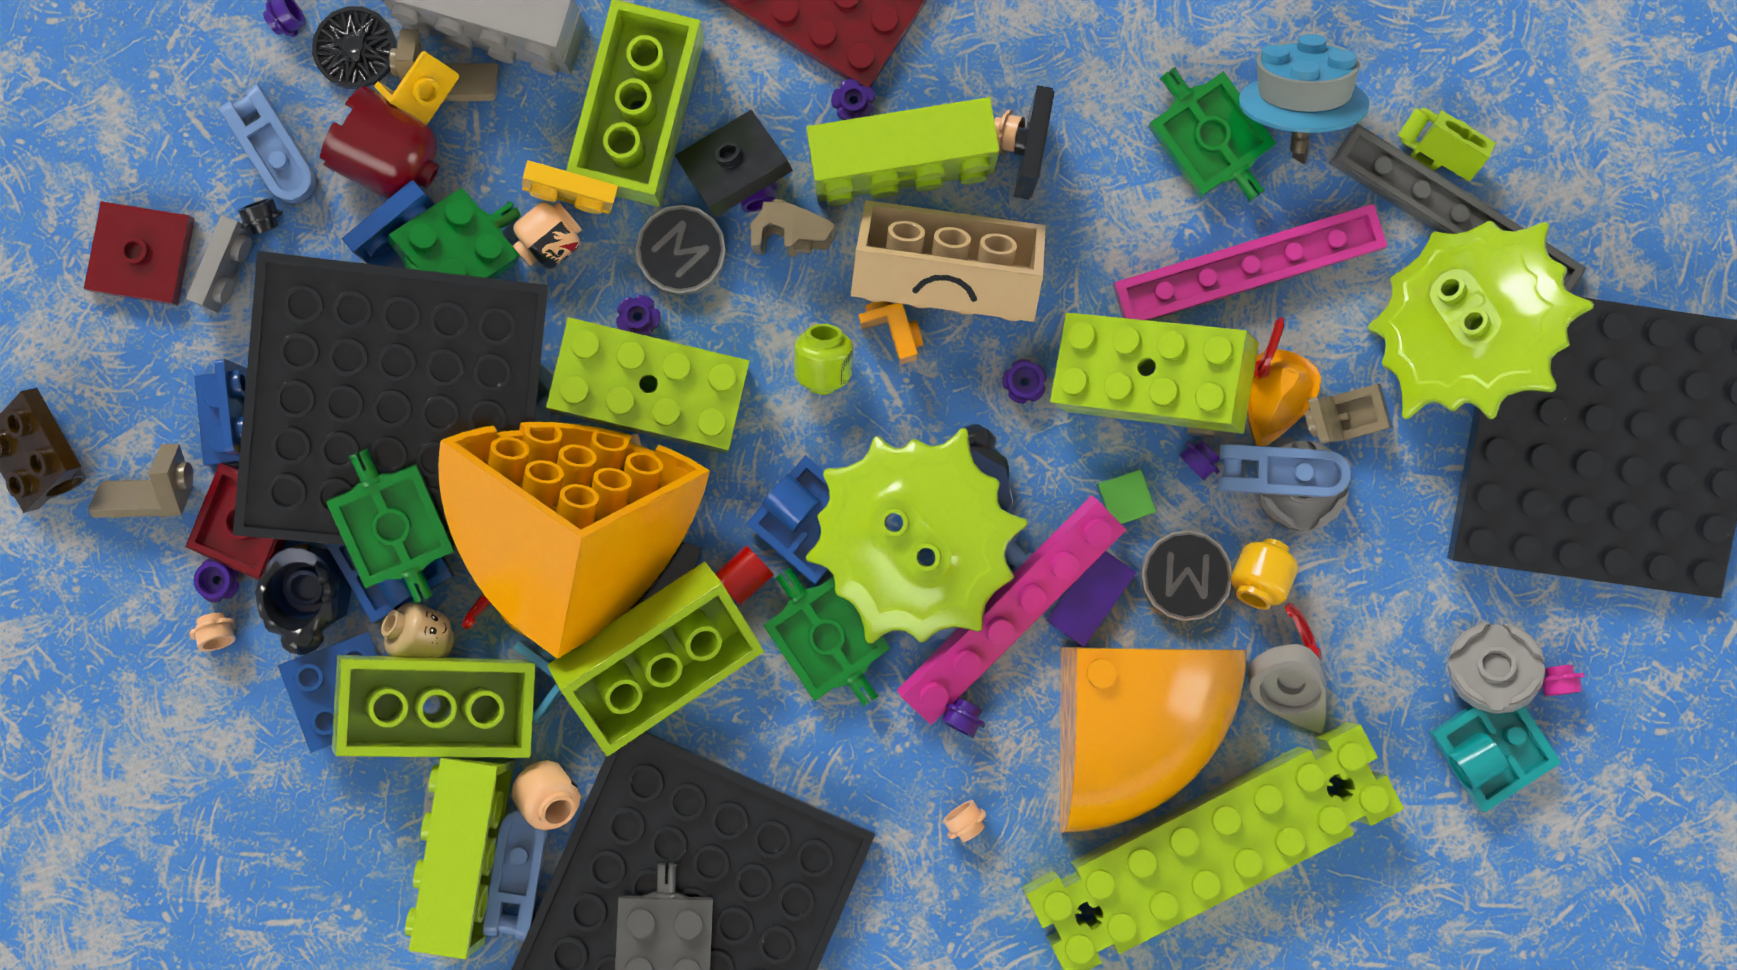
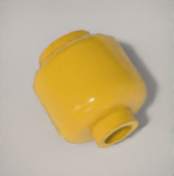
[1230,538,1299,610]

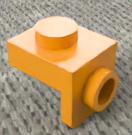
[858,301,924,365]

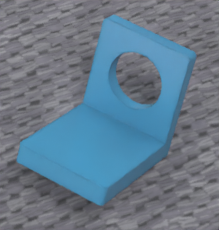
[513,641,563,723]

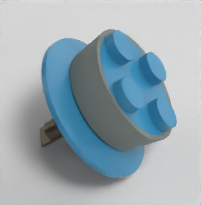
[1239,34,1370,164]

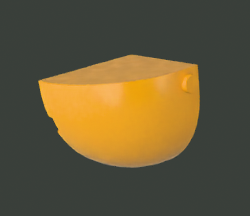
[438,422,710,659]
[1060,647,1247,833]

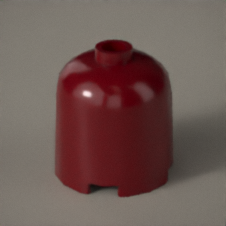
[320,85,440,199]

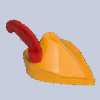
[1247,317,1321,447]

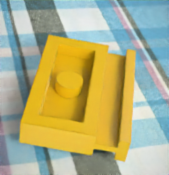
[522,160,618,215]

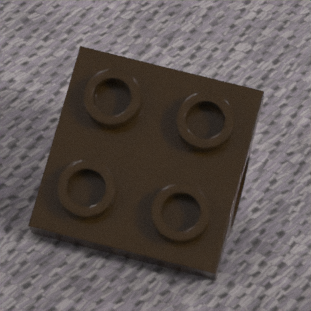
[0,388,86,513]

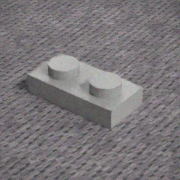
[186,215,252,313]

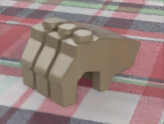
[749,199,837,257]

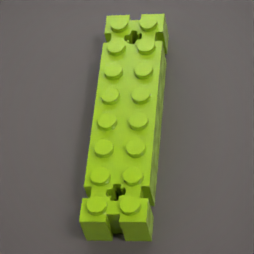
[1022,722,1404,970]

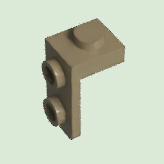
[389,29,500,101]
[1305,383,1393,444]
[88,444,193,518]

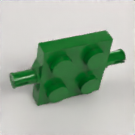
[1148,67,1276,202]
[388,187,521,278]
[326,449,455,603]
[763,567,890,707]

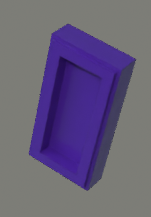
[1045,551,1136,647]

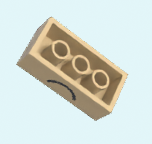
[851,200,1046,322]

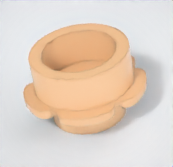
[994,110,1025,155]
[189,613,236,651]
[943,800,986,842]

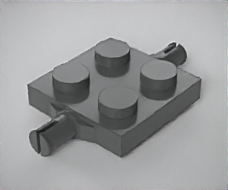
[615,863,713,970]

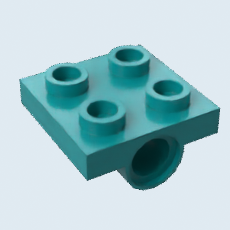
[1428,705,1562,813]

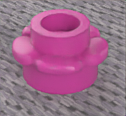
[1542,665,1585,697]

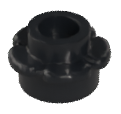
[238,198,283,235]

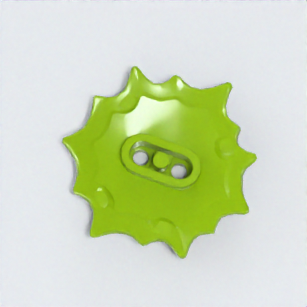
[1368,221,1594,419]
[806,428,1028,643]

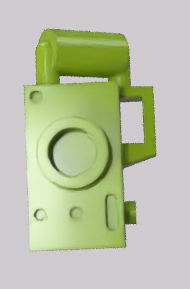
[1398,107,1496,182]

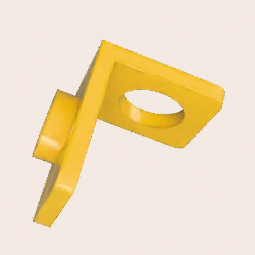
[374,51,459,125]

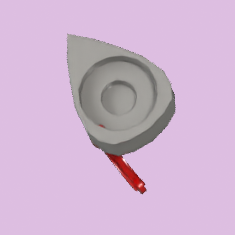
[1248,603,1327,734]

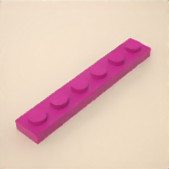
[1112,204,1388,321]
[896,495,1126,725]

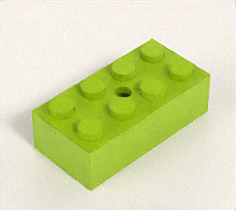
[566,0,705,207]
[806,97,1000,206]
[1050,312,1259,434]
[546,317,750,454]
[547,561,765,757]
[332,655,535,758]
[405,757,515,960]

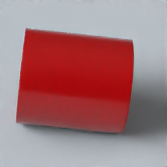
[715,545,774,606]

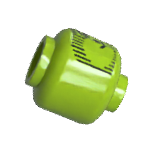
[794,324,853,395]

